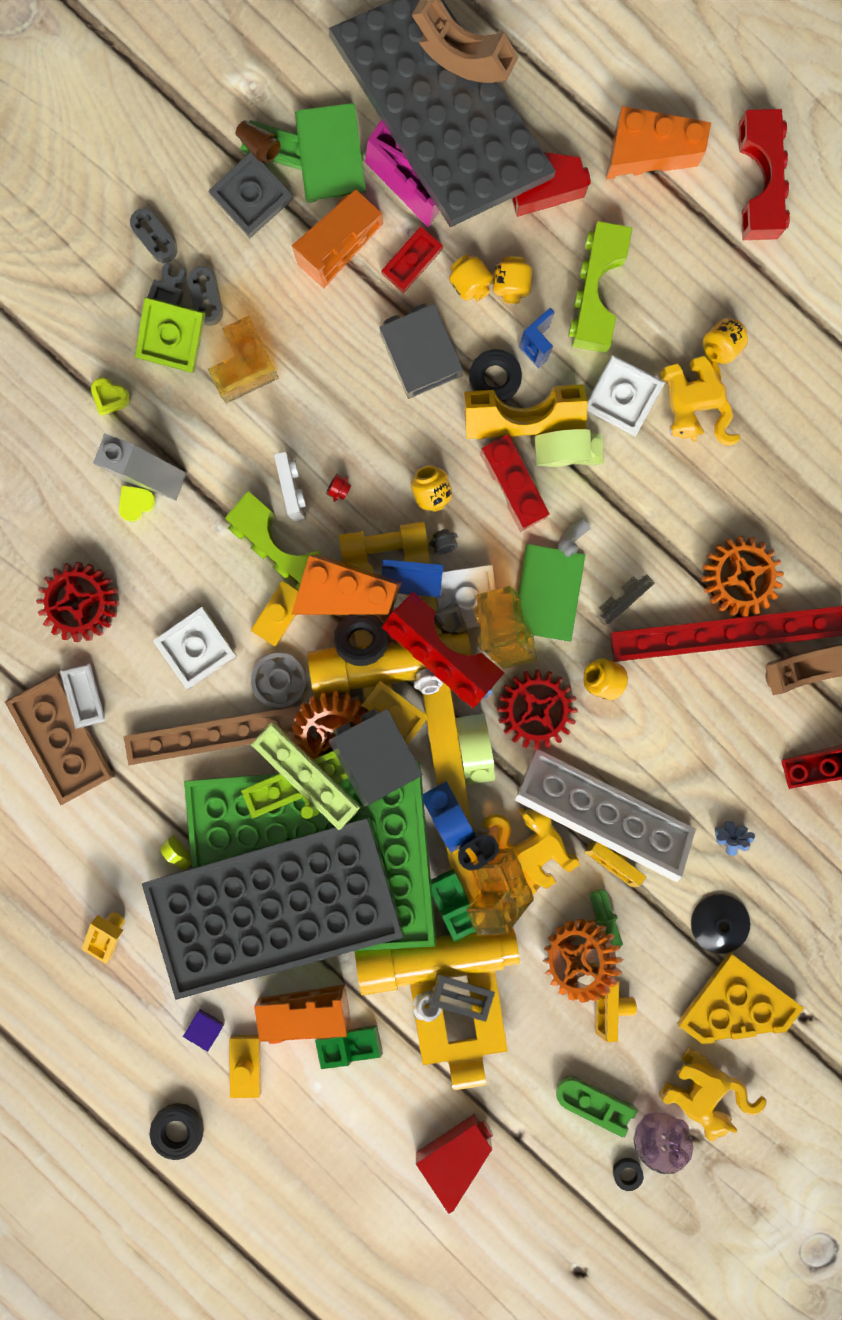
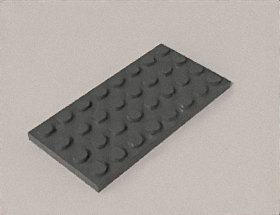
[329,0,556,227]
[142,817,405,1000]

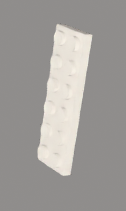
[515,750,696,882]

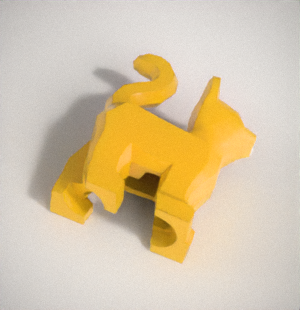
[658,356,740,446]
[482,807,580,895]
[659,1046,767,1142]

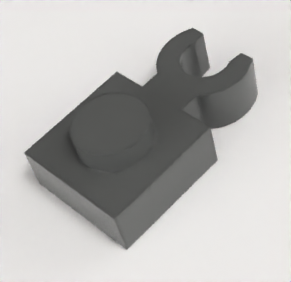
[147,262,187,305]

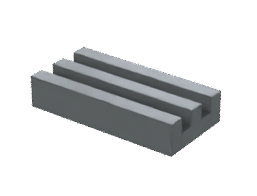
[428,974,495,1022]

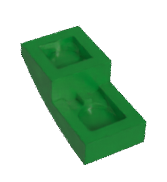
[431,869,481,941]
[315,1025,383,1069]

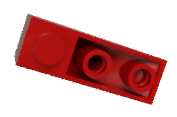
[781,744,842,789]

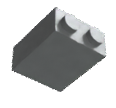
[379,303,463,399]
[329,708,423,807]

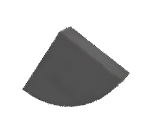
[434,603,468,634]

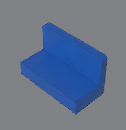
[519,307,555,369]
[381,560,444,598]

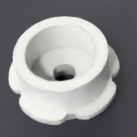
[414,668,443,695]
[413,991,442,1022]

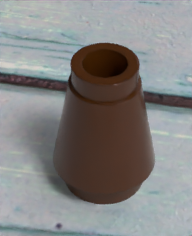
[235,120,281,163]

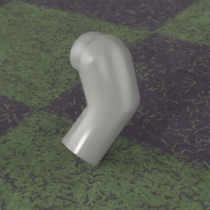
[557,517,591,557]

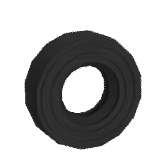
[469,349,522,402]
[334,614,388,666]
[149,1103,204,1160]

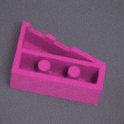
[365,119,439,228]

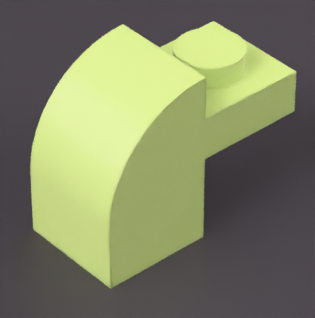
[535,429,604,467]
[455,713,495,785]

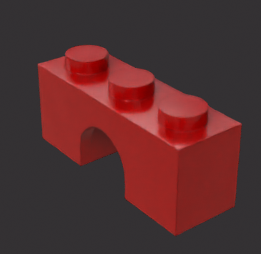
[480,434,550,532]

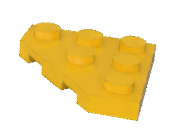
[677,952,804,1044]

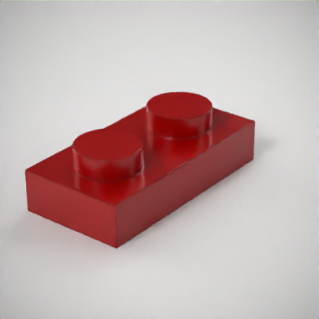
[381,226,443,294]

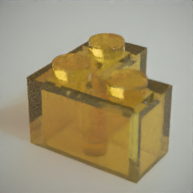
[208,316,279,404]
[474,586,537,669]
[466,848,534,935]

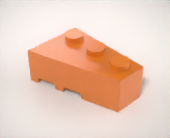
[606,106,711,180]
[291,189,383,289]
[291,554,402,615]
[254,984,351,1044]

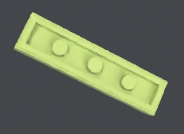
[251,722,362,830]

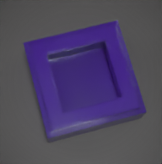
[183,1009,225,1052]

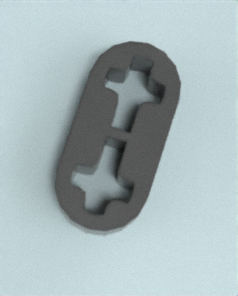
[130,209,178,263]
[188,266,223,326]

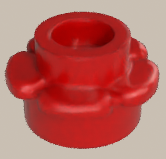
[326,473,351,502]

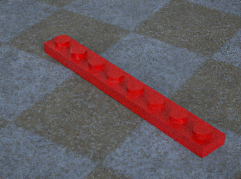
[610,606,842,662]

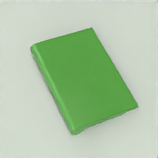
[295,103,366,203]
[512,544,586,642]

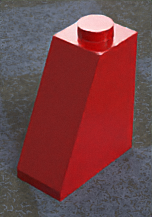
[511,152,591,217]
[416,1113,493,1214]

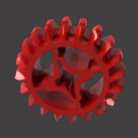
[36,562,119,642]
[497,669,578,750]

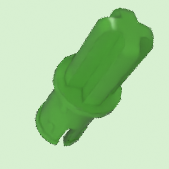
[589,889,623,947]

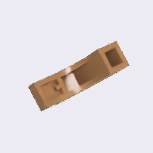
[412,0,518,83]
[765,643,842,695]

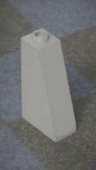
[93,433,187,501]

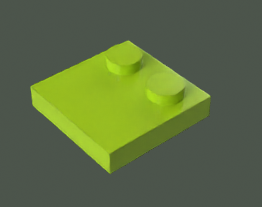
[135,297,206,373]

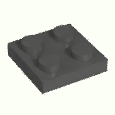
[208,152,293,239]

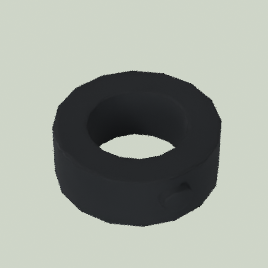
[613,1158,644,1191]

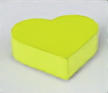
[91,377,130,416]
[119,486,156,522]
[160,835,191,870]

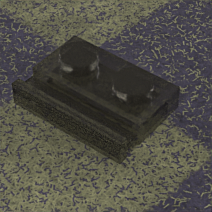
[596,574,655,625]

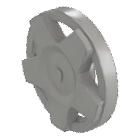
[251,653,307,708]

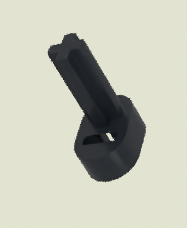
[458,831,499,870]

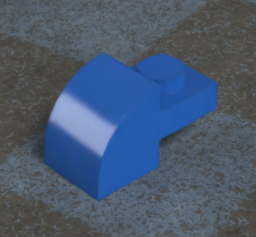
[423,781,476,853]

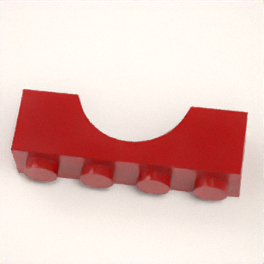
[739,109,790,241]
[382,592,505,708]

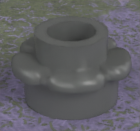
[430,529,458,555]

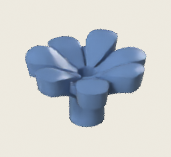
[715,821,755,856]

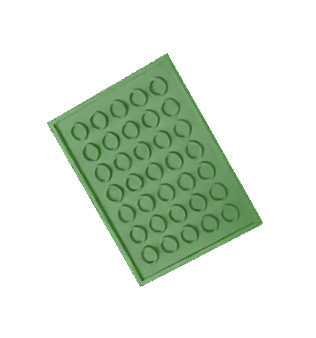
[184,762,437,951]

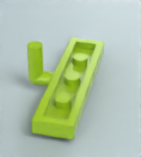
[241,751,348,819]

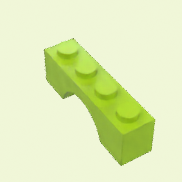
[568,221,633,353]
[225,491,323,590]

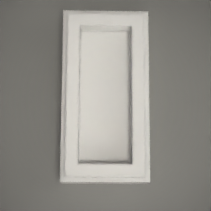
[60,664,105,729]

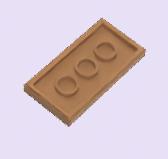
[4,673,115,805]

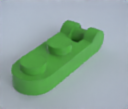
[556,1076,638,1137]

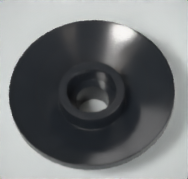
[691,894,750,954]

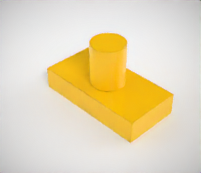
[250,581,298,647]
[584,841,647,887]
[82,912,125,964]
[595,980,637,1042]
[229,1035,261,1098]

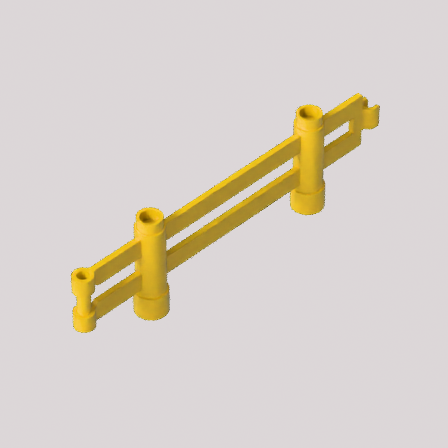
[308,521,520,1090]

